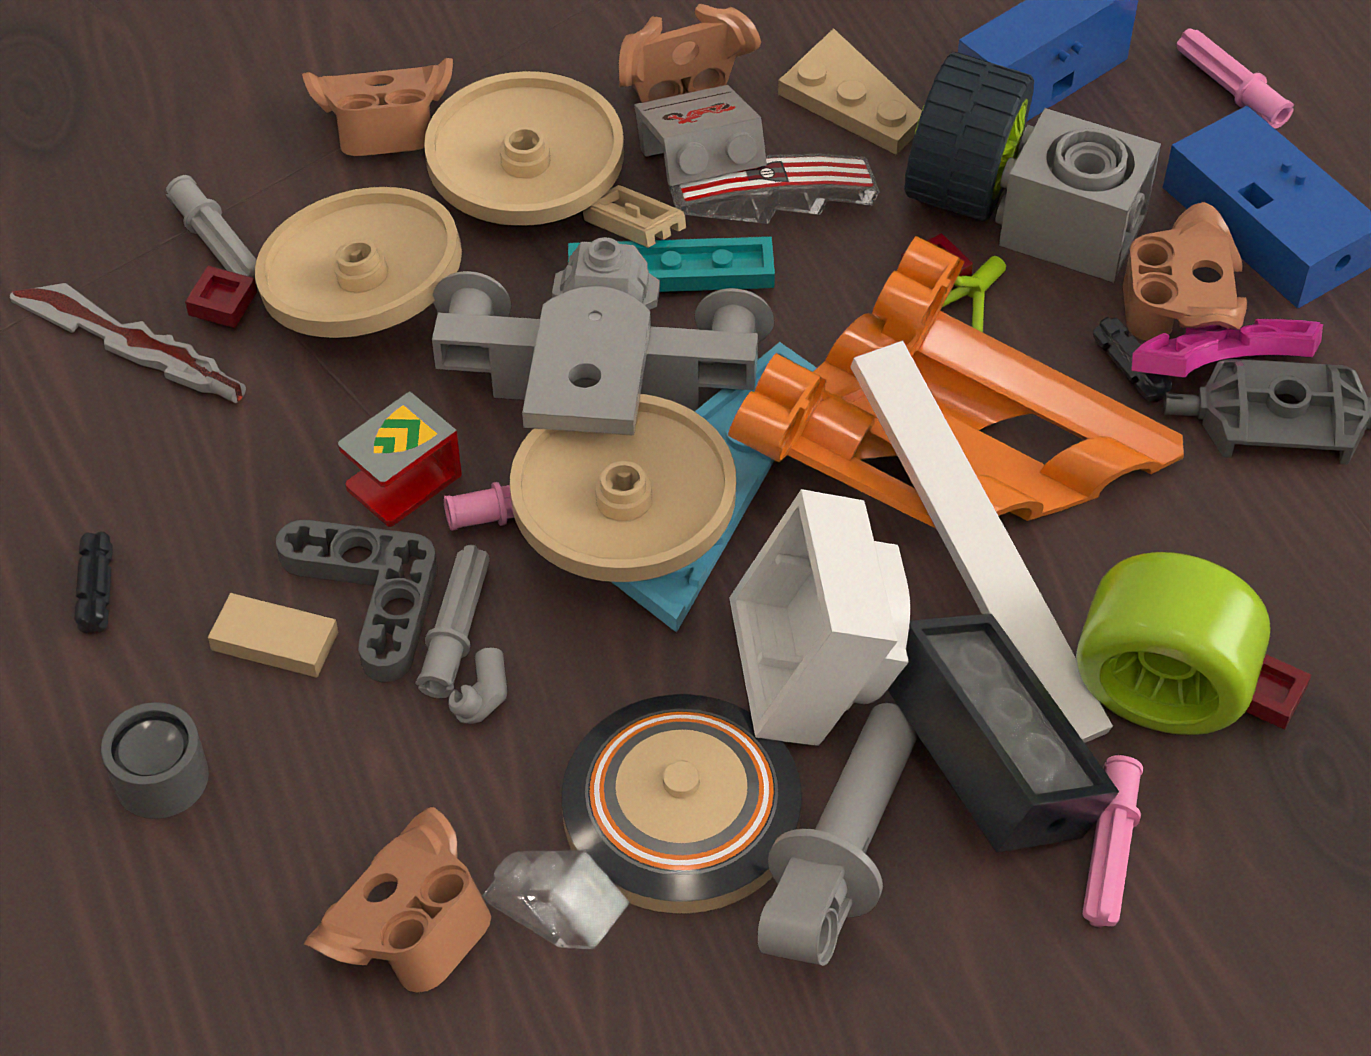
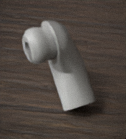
[448,648,507,724]

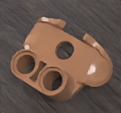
[619,4,761,103]
[302,58,453,156]
[1123,202,1247,341]
[303,807,491,992]

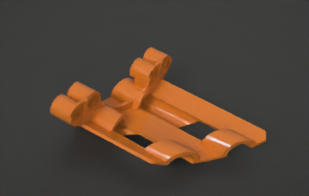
[728,236,1184,528]

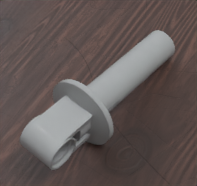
[758,703,918,966]

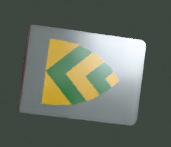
[338,391,462,527]

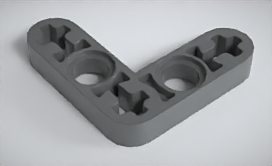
[276,520,437,682]

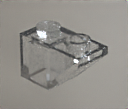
[482,850,630,949]

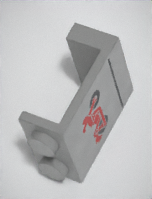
[634,85,767,186]

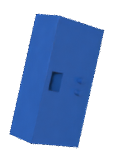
[958,0,1138,121]
[1163,106,1371,309]

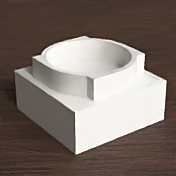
[729,489,910,746]

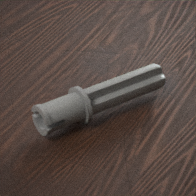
[166,175,256,283]
[416,545,490,698]

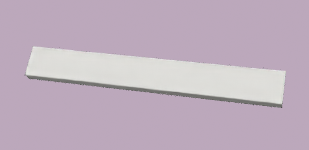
[851,341,1113,743]

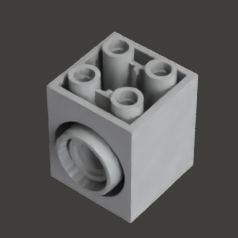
[995,108,1161,283]

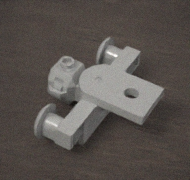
[432,237,774,435]

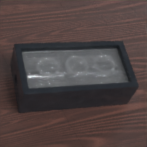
[887,613,1119,853]

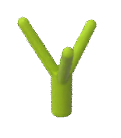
[942,256,1006,332]

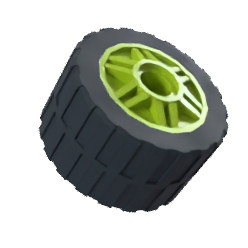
[904,52,1034,221]

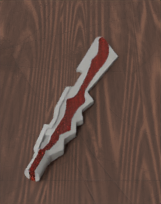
[10,283,246,403]

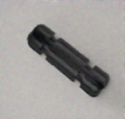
[1093,317,1173,402]
[74,531,113,633]

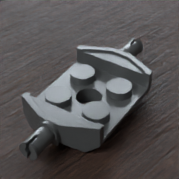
[1163,359,1371,465]

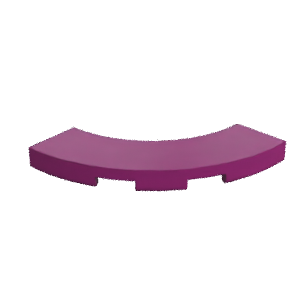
[1132,319,1323,377]

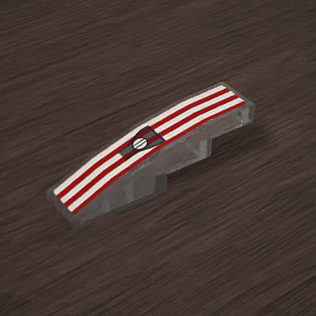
[667,153,880,224]

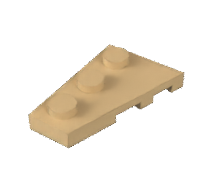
[778,28,922,155]

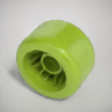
[1076,552,1271,735]

